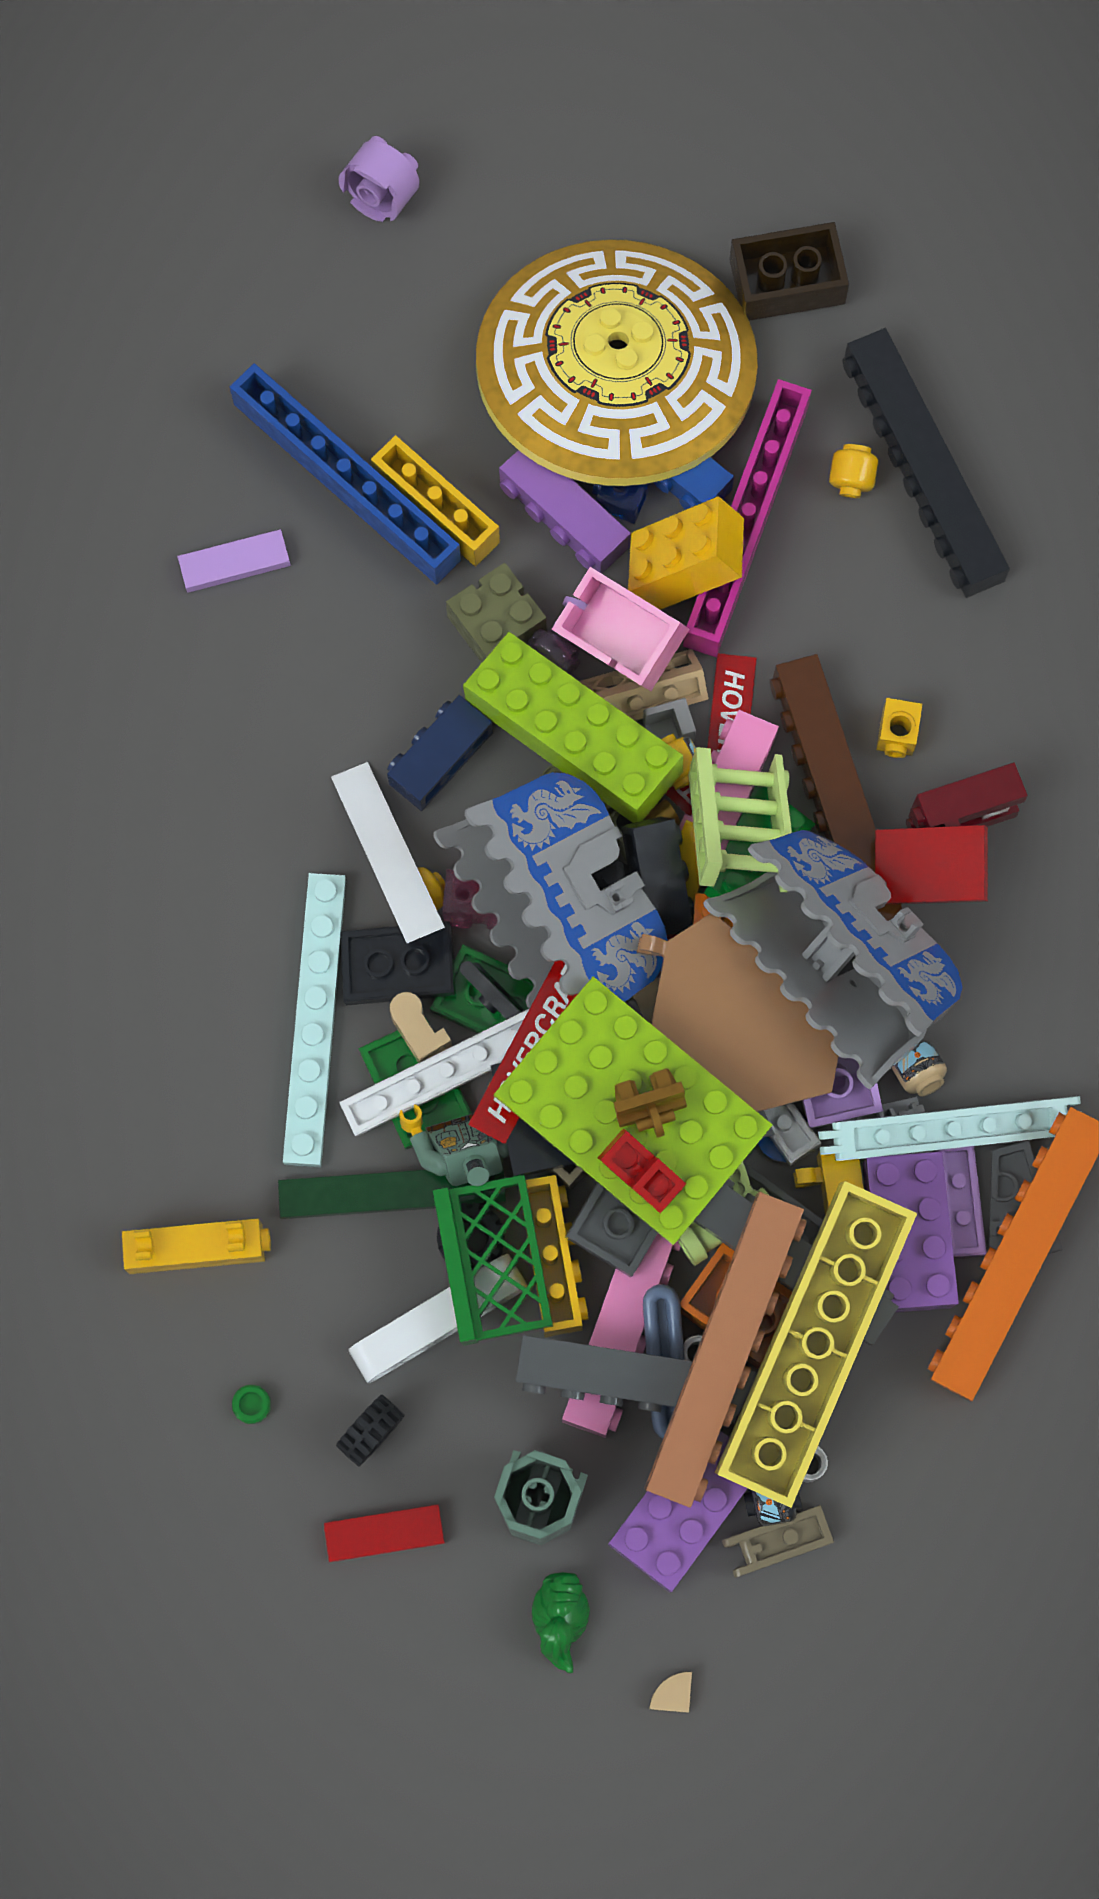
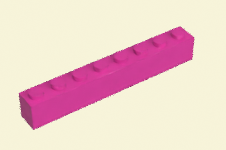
[683,379,812,658]

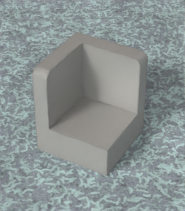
[642,698,696,743]

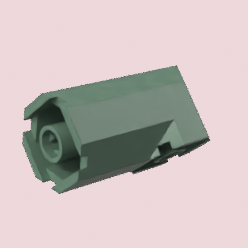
[494,1450,588,1546]

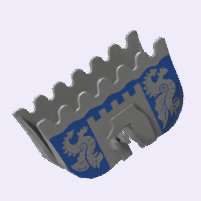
[434,772,668,1009]
[703,830,962,1089]

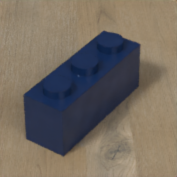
[387,695,493,812]

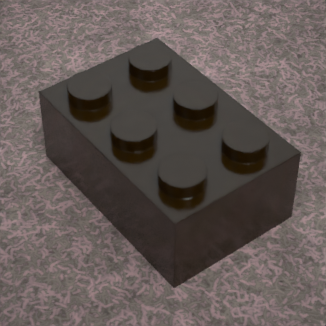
[729,222,849,321]

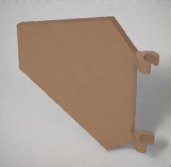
[637,913,839,1112]

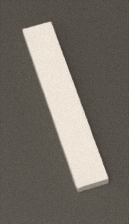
[339,1009,529,1136]

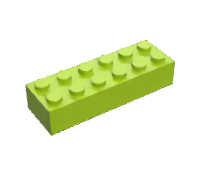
[463,632,683,823]

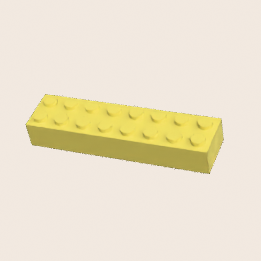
[714,1181,917,1508]

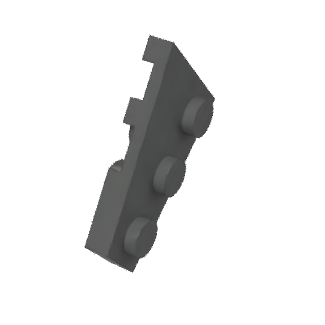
[989,1140,1062,1254]

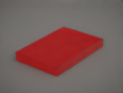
[875,825,988,905]

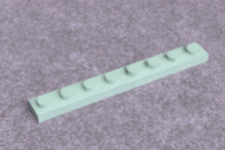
[283,873,346,1167]

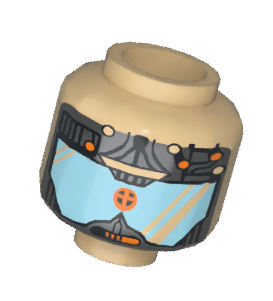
[892,1041,947,1097]

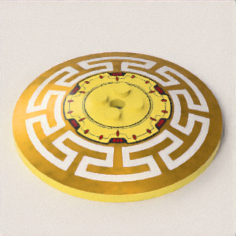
[476,240,758,486]

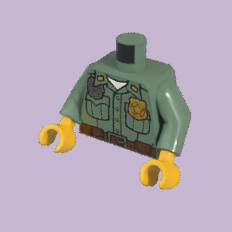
[399,1083,509,1186]

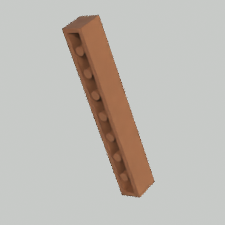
[644,1192,807,1508]

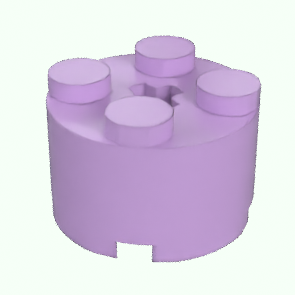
[339,136,419,222]

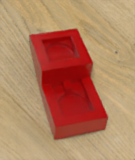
[597,1129,686,1214]

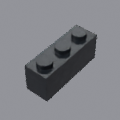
[621,816,694,935]

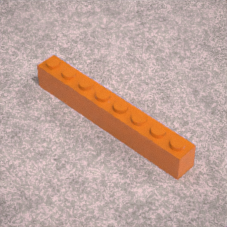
[927,1107,1099,1402]

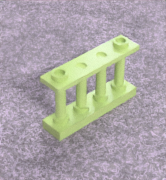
[688,747,792,893]

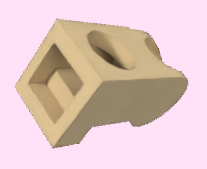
[390,992,452,1063]

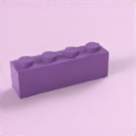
[499,450,631,574]

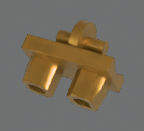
[613,1068,687,1138]

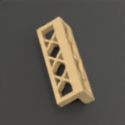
[579,649,709,721]

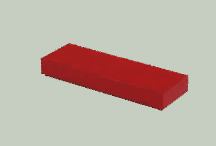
[324,1504,445,1562]

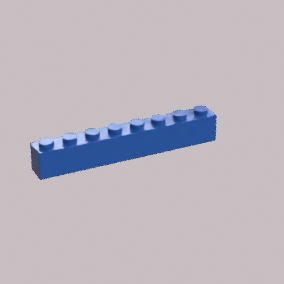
[229,363,461,585]

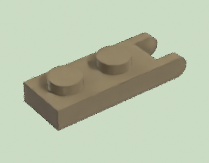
[722,1505,834,1578]

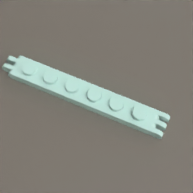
[818,1096,1082,1161]

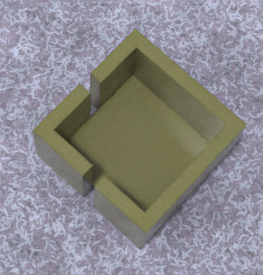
[446,562,547,663]

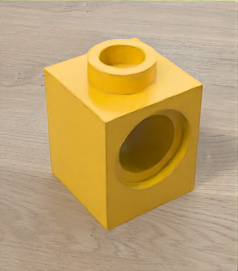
[876,698,923,758]

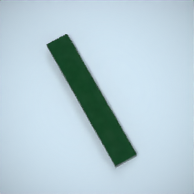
[278,1170,506,1219]

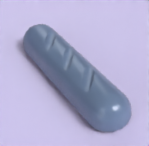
[643,1284,685,1439]

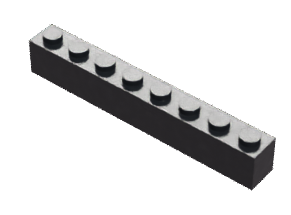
[842,328,1010,598]

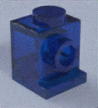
[592,483,649,524]

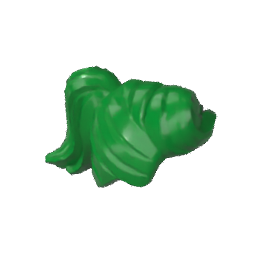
[532,1572,590,1674]

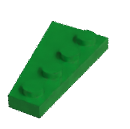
[704,786,816,898]

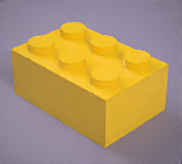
[628,496,744,610]

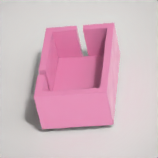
[552,567,690,691]

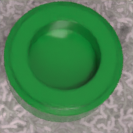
[232,1385,271,1424]

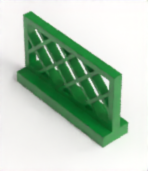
[433,1175,553,1346]

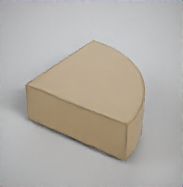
[649,1672,692,1713]

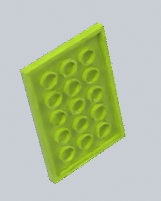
[494,976,772,1245]

